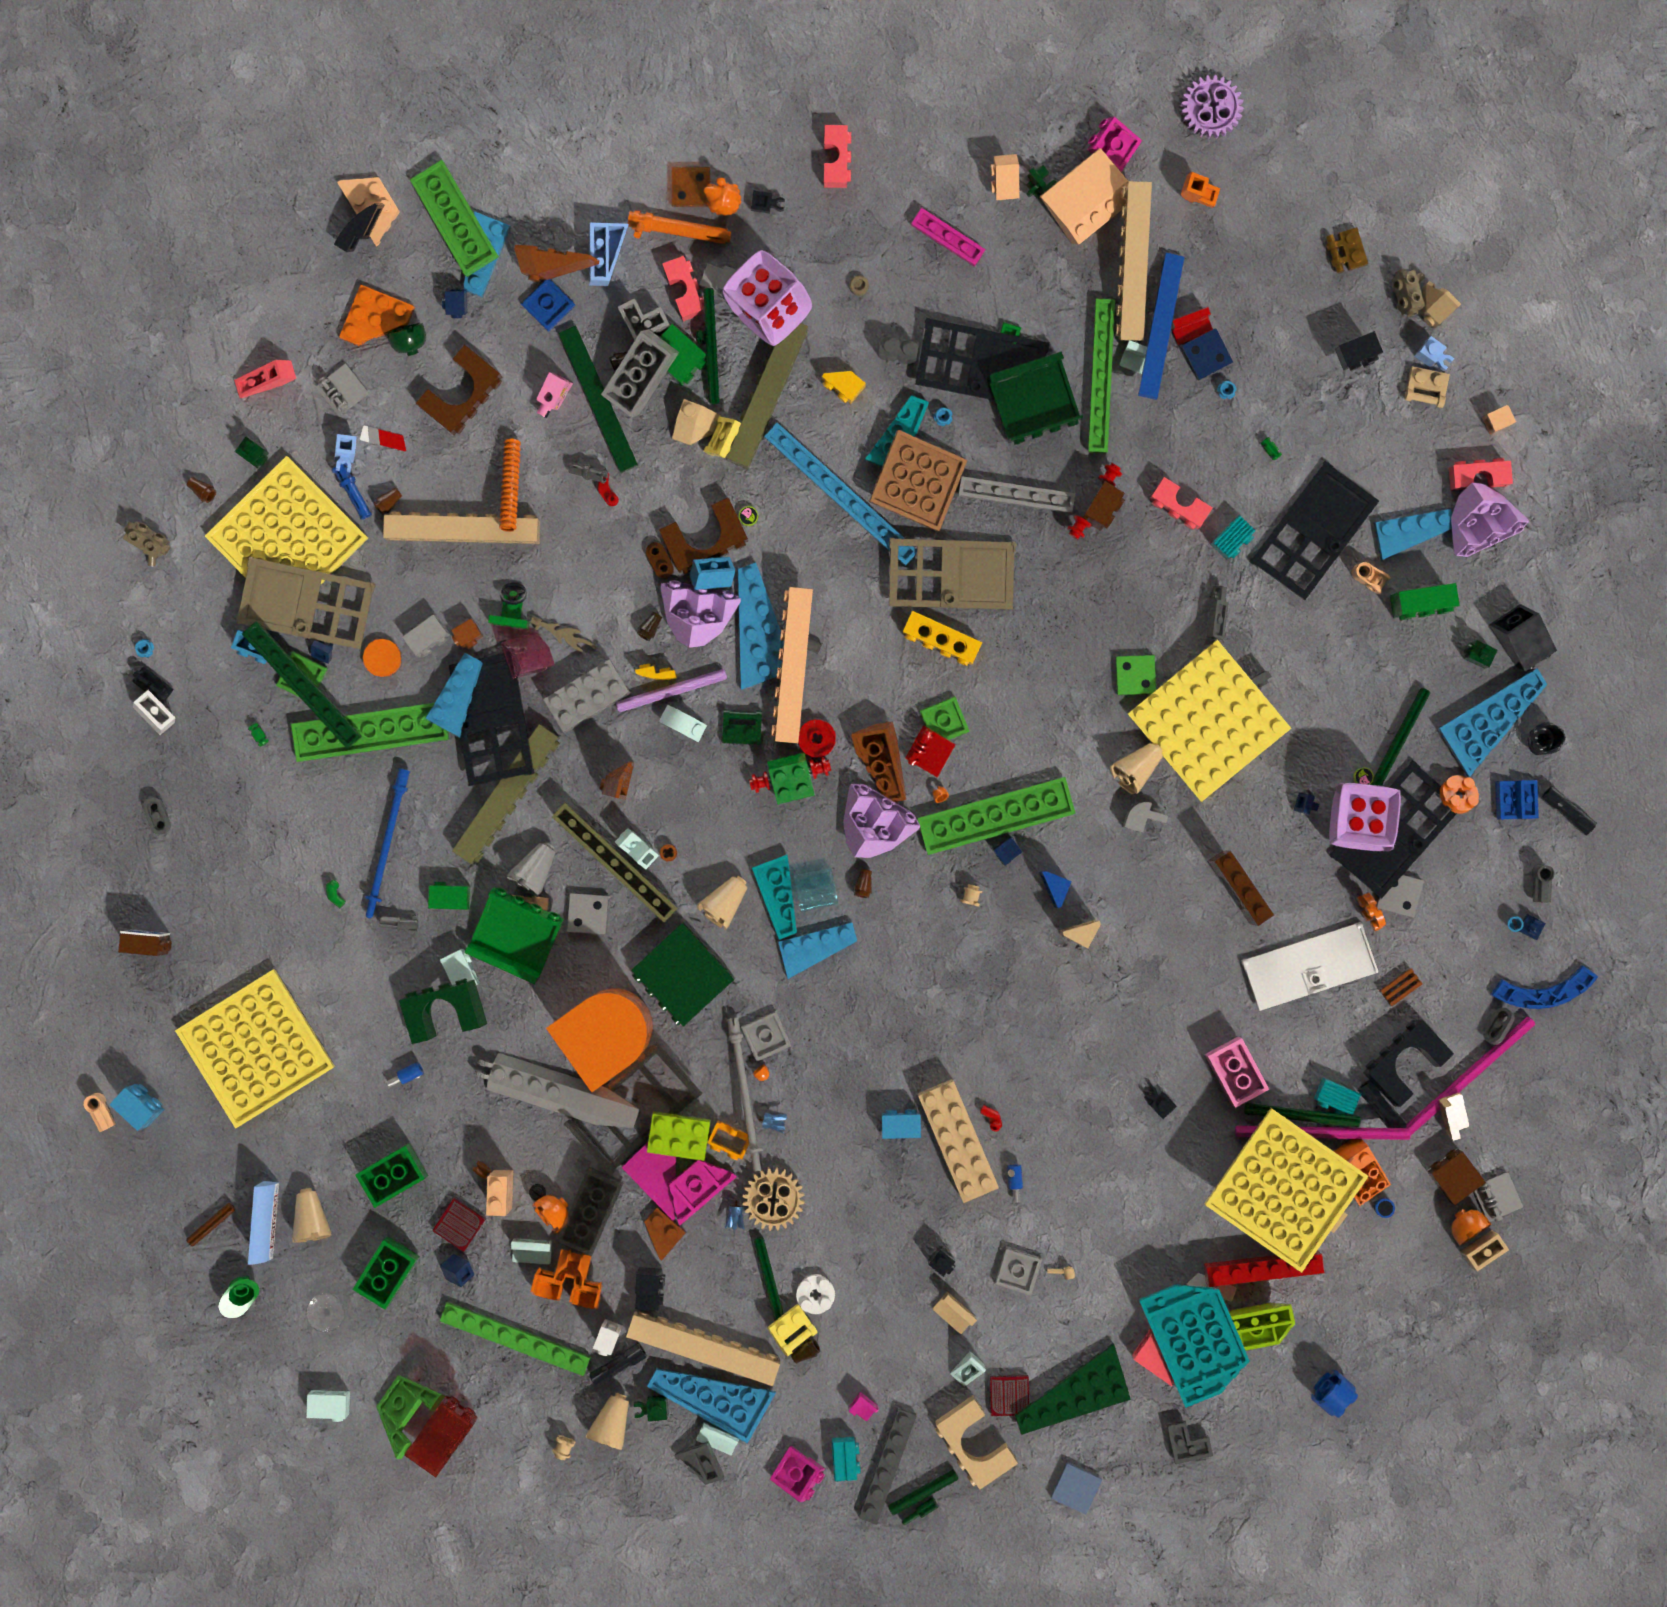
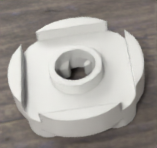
[796,1274,835,1314]

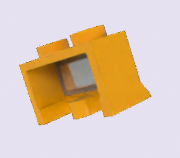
[707,1120,749,1160]

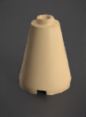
[1110,743,1163,794]
[696,876,747,930]
[292,1188,331,1243]
[586,1393,629,1450]

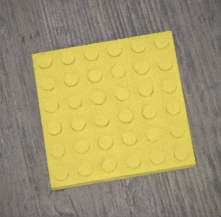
[205,456,368,585]
[1128,640,1291,802]
[175,969,335,1129]
[1204,1108,1369,1273]

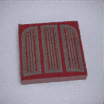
[432,1198,486,1252]
[990,1375,1029,1416]

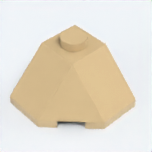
[1421,281,1461,329]
[672,399,721,445]

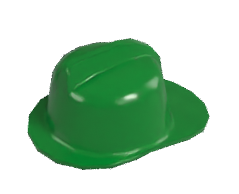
[219,1275,260,1318]

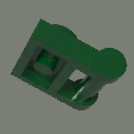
[722,709,762,745]

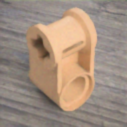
[1351,562,1391,595]

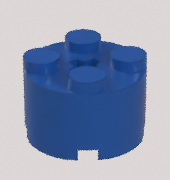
[1311,1370,1358,1418]

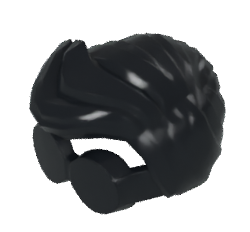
[1528,722,1566,755]

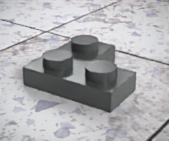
[1166,1421,1213,1464]

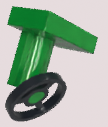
[488,582,530,630]

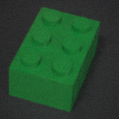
[1390,583,1460,621]
[355,1143,429,1208]
[352,1236,420,1310]

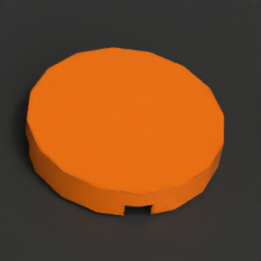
[363,639,402,677]

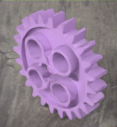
[1181,75,1244,139]

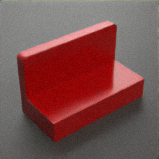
[1171,307,1213,345]

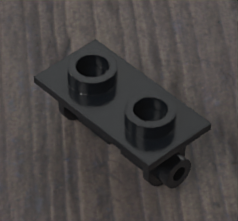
[132,666,174,704]

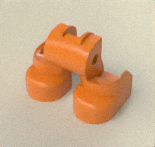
[530,1249,603,1310]

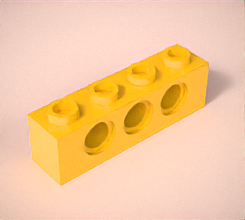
[902,611,982,666]

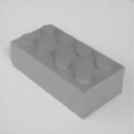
[601,329,679,418]
[543,659,631,733]

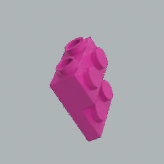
[1087,117,1142,172]
[770,1446,825,1502]

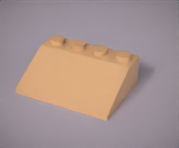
[1040,148,1128,245]

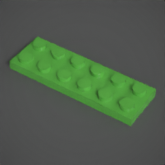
[410,160,499,277]

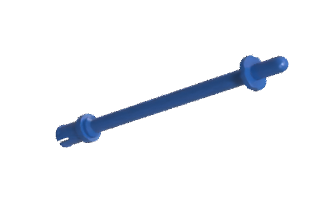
[365,768,410,918]

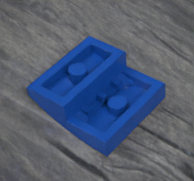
[1495,780,1539,820]

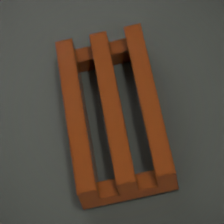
[1379,968,1423,1006]

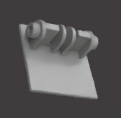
[316,363,369,417]
[1474,1172,1523,1222]

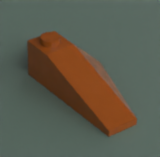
[514,245,600,282]
[851,721,906,802]
[600,761,634,800]

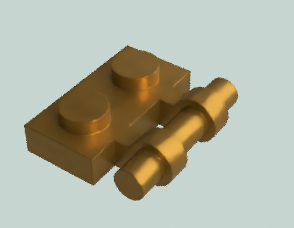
[1326,227,1368,274]

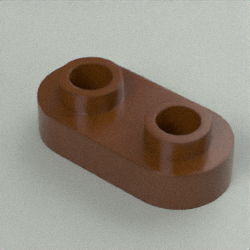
[646,542,674,579]

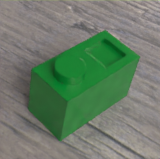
[428,881,470,910]

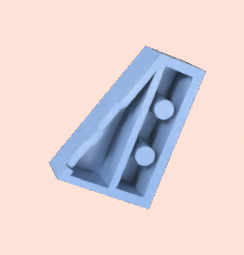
[589,222,629,286]

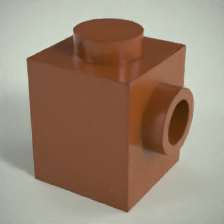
[451,619,484,649]

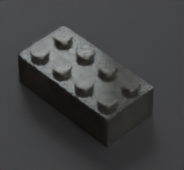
[556,1167,625,1256]

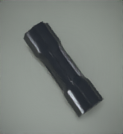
[1541,786,1597,836]
[1358,1080,1407,1128]
[589,1342,647,1389]

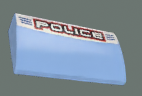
[248,1181,279,1265]

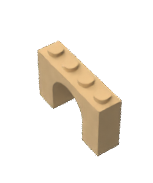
[935,1395,1018,1489]

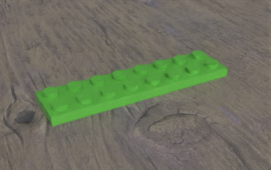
[291,703,450,762]
[917,777,1076,855]

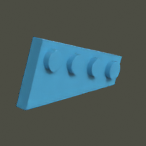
[463,211,511,297]
[1374,509,1452,561]
[426,653,483,738]
[778,922,857,979]

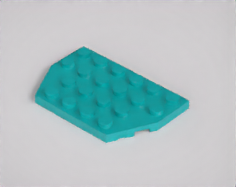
[1139,1285,1250,1408]

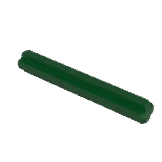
[888,1470,958,1515]

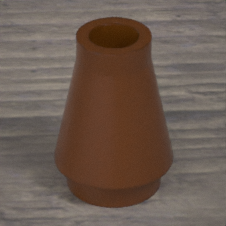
[187,477,216,503]
[373,487,402,515]
[853,869,872,898]

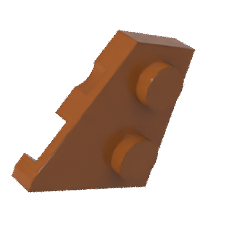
[644,1206,686,1261]

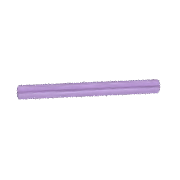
[616,669,727,712]

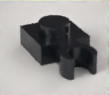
[751,190,785,214]
[1143,1085,1177,1119]

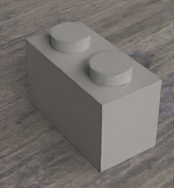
[402,615,450,657]

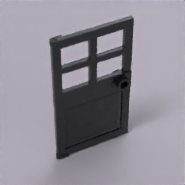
[915,317,1050,400]
[1249,461,1379,601]
[449,650,535,786]
[1329,760,1457,899]

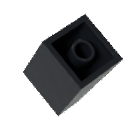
[1489,604,1557,671]

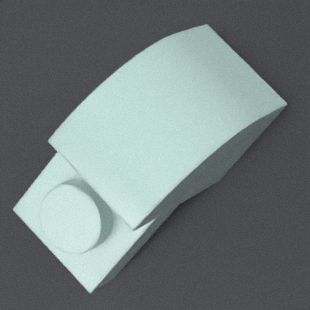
[659,705,707,742]
[615,828,659,869]

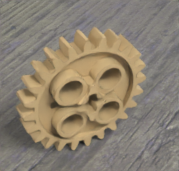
[742,1167,805,1231]

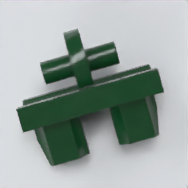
[1026,165,1057,200]

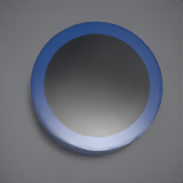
[1374,1198,1395,1218]

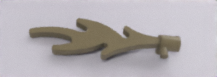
[530,616,597,652]

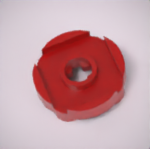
[798,719,836,758]

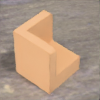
[1482,405,1516,435]

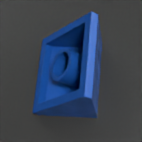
[1039,871,1072,908]

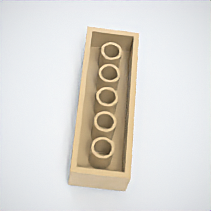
[918,1079,999,1203]

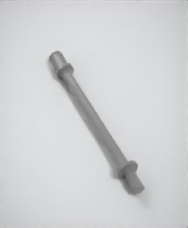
[727,1017,763,1172]

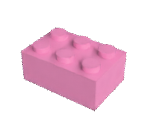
[1204,1037,1269,1108]

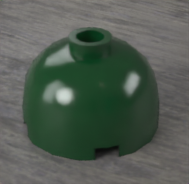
[386,323,426,356]

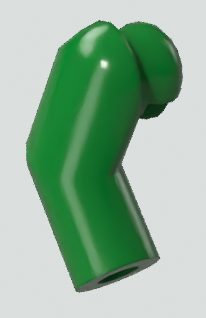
[325,880,346,908]

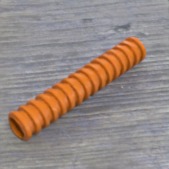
[499,438,521,532]

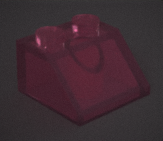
[501,633,555,679]

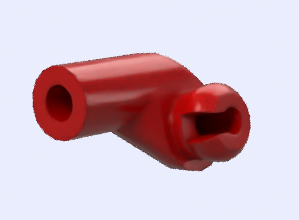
[980,1105,1002,1132]

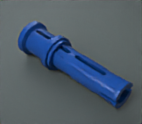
[331,464,372,520]

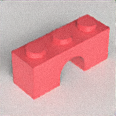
[824,125,851,188]
[662,256,704,321]
[1448,458,1513,491]
[1150,477,1212,530]

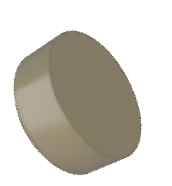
[850,276,869,296]

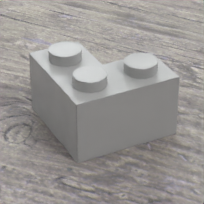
[699,263,737,302]
[618,298,670,341]

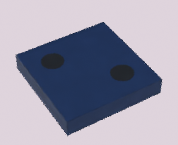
[1181,328,1233,381]

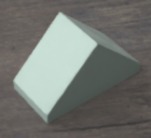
[950,1351,986,1387]

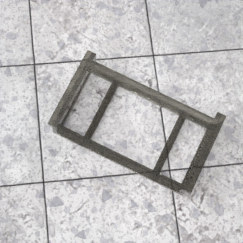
[564,1041,703,1175]

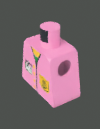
[536,372,573,418]

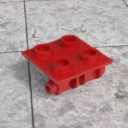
[905,725,956,778]

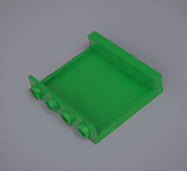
[465,888,564,985]

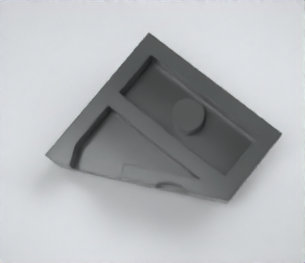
[675,1441,724,1485]

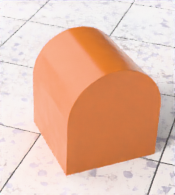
[546,988,653,1092]

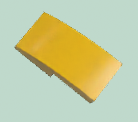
[635,664,677,680]

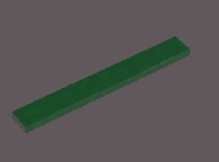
[559,326,638,473]
[241,621,362,749]

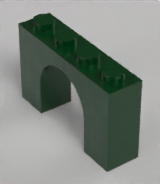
[399,978,487,1044]

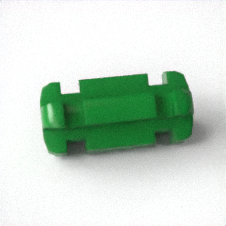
[1261,437,1282,460]
[248,723,269,747]

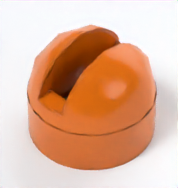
[932,786,949,803]
[753,1064,769,1081]

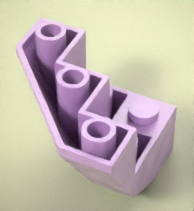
[1451,483,1530,557]
[661,580,741,648]
[843,784,921,858]

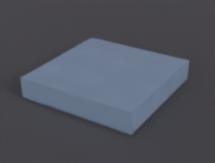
[1051,1462,1102,1515]

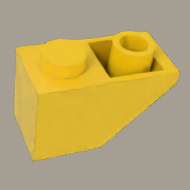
[822,371,866,404]

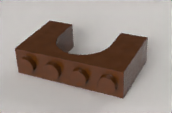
[416,344,503,436]
[659,497,748,574]
[1207,850,1274,926]

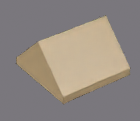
[1059,919,1101,948]

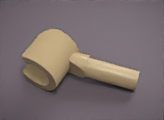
[1047,1266,1075,1280]

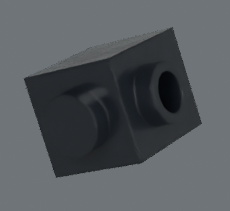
[928,1246,956,1277]

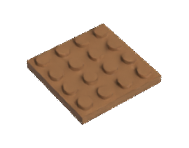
[869,430,967,532]

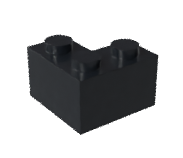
[1335,331,1383,371]
[635,1267,666,1311]

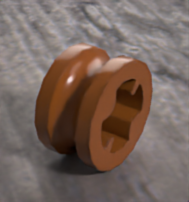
[660,844,677,861]
[472,1161,492,1179]

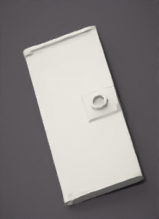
[1241,922,1378,1011]

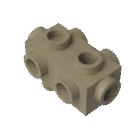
[1392,269,1425,317]
[123,522,171,566]

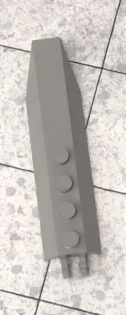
[474,1053,639,1128]

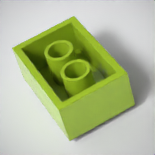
[647,1111,710,1161]

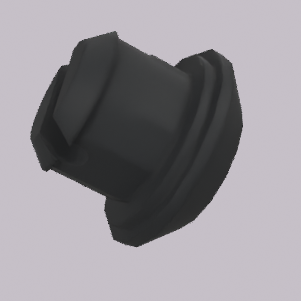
[529,1184,546,1201]

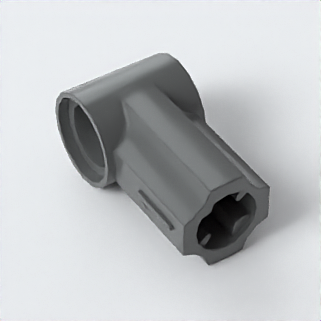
[1532,864,1555,903]

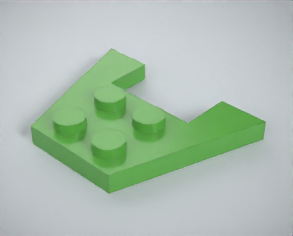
[376,1375,445,1459]

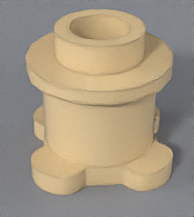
[960,884,982,907]
[552,1435,576,1460]

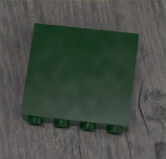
[987,351,1083,445]
[631,922,735,1027]

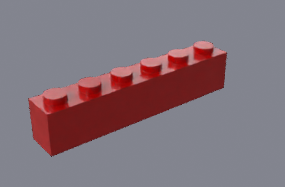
[1203,1250,1324,1287]

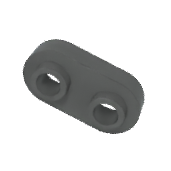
[143,797,171,834]
[1483,1007,1515,1045]

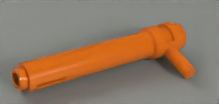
[628,210,731,244]

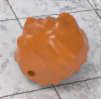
[704,178,742,216]

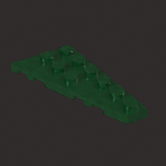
[1015,1343,1131,1435]

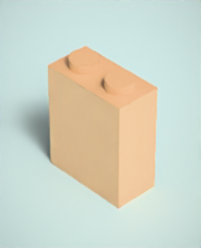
[486,1170,513,1216]

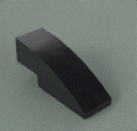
[334,203,385,252]

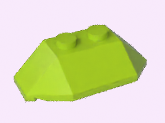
[1229,1303,1295,1350]

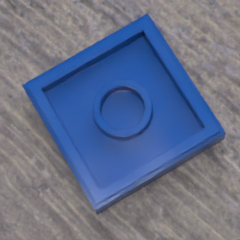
[521,279,576,332]

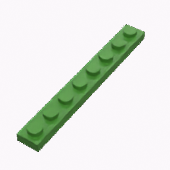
[1088,299,1115,453]
[440,1302,591,1376]

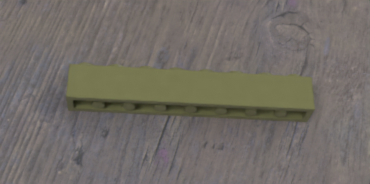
[727,323,808,470]
[452,724,560,864]
[552,803,678,922]

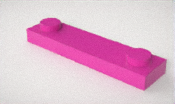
[911,208,986,267]

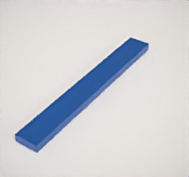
[1138,253,1184,400]

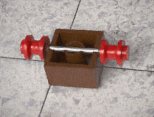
[1067,463,1125,540]

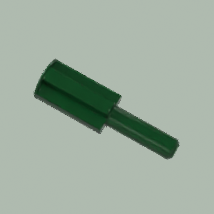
[902,1497,938,1525]

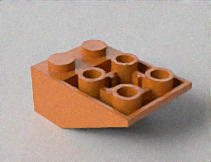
[1333,1139,1391,1206]

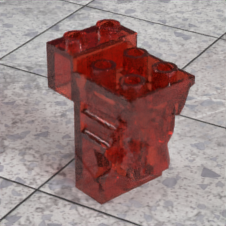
[404,1395,478,1478]

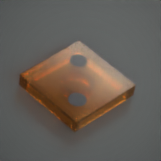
[672,167,710,207]

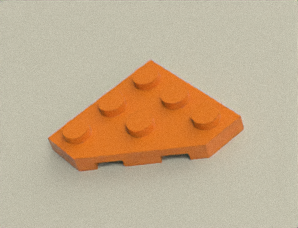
[339,284,415,346]

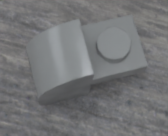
[1122,802,1168,833]

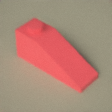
[234,360,296,398]

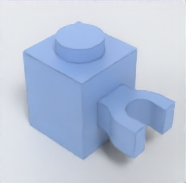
[1414,336,1454,371]
[334,434,357,472]

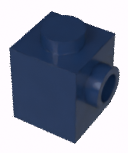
[442,289,468,318]

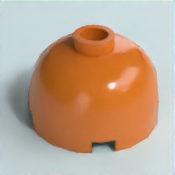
[532,1195,569,1234]
[1451,1209,1492,1245]

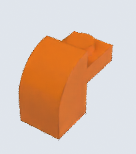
[1181,172,1220,208]

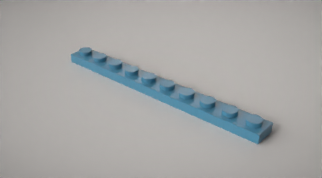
[764,423,917,566]

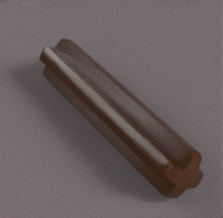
[186,1203,235,1246]

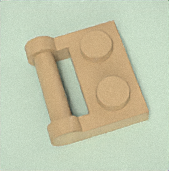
[1405,366,1450,408]

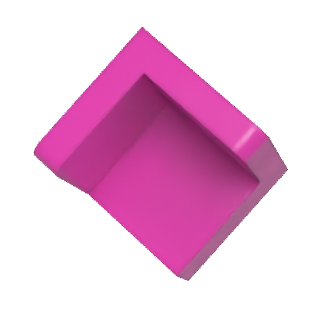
[848,1392,879,1421]

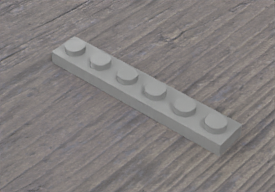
[959,476,1075,513]

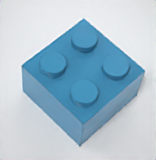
[109,1084,164,1131]

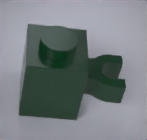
[235,437,269,468]
[1464,640,1498,669]
[634,1395,669,1421]

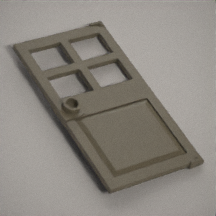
[889,538,1016,609]
[237,556,376,649]

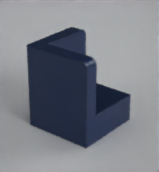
[992,837,1022,866]
[440,1254,474,1287]

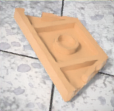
[337,177,400,246]

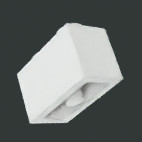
[133,690,175,735]
[593,1319,623,1356]

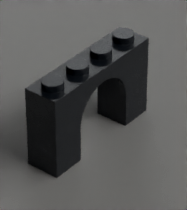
[1363,1020,1454,1107]

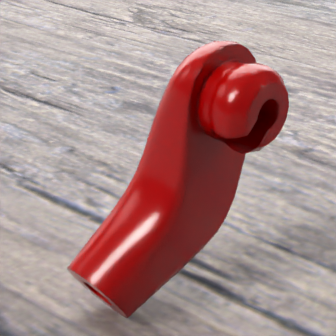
[597,473,619,506]

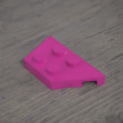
[669,1160,737,1225]

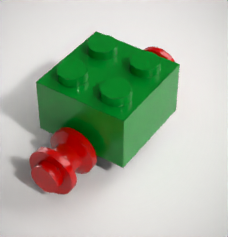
[749,753,832,805]

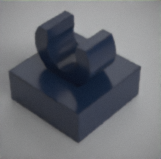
[311,640,333,664]
[1293,793,1320,815]
[1518,914,1546,940]

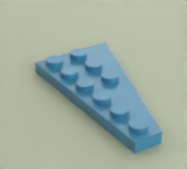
[738,563,783,690]
[1438,668,1547,777]
[647,1368,776,1444]

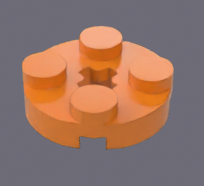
[1440,775,1479,814]
[1357,892,1386,931]

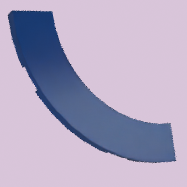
[1490,965,1599,1009]

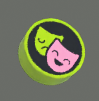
[739,506,758,526]
[1353,767,1374,785]

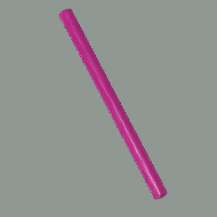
[1406,1016,1535,1135]
[1235,1125,1411,1140]

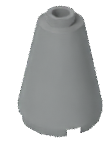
[507,842,556,897]

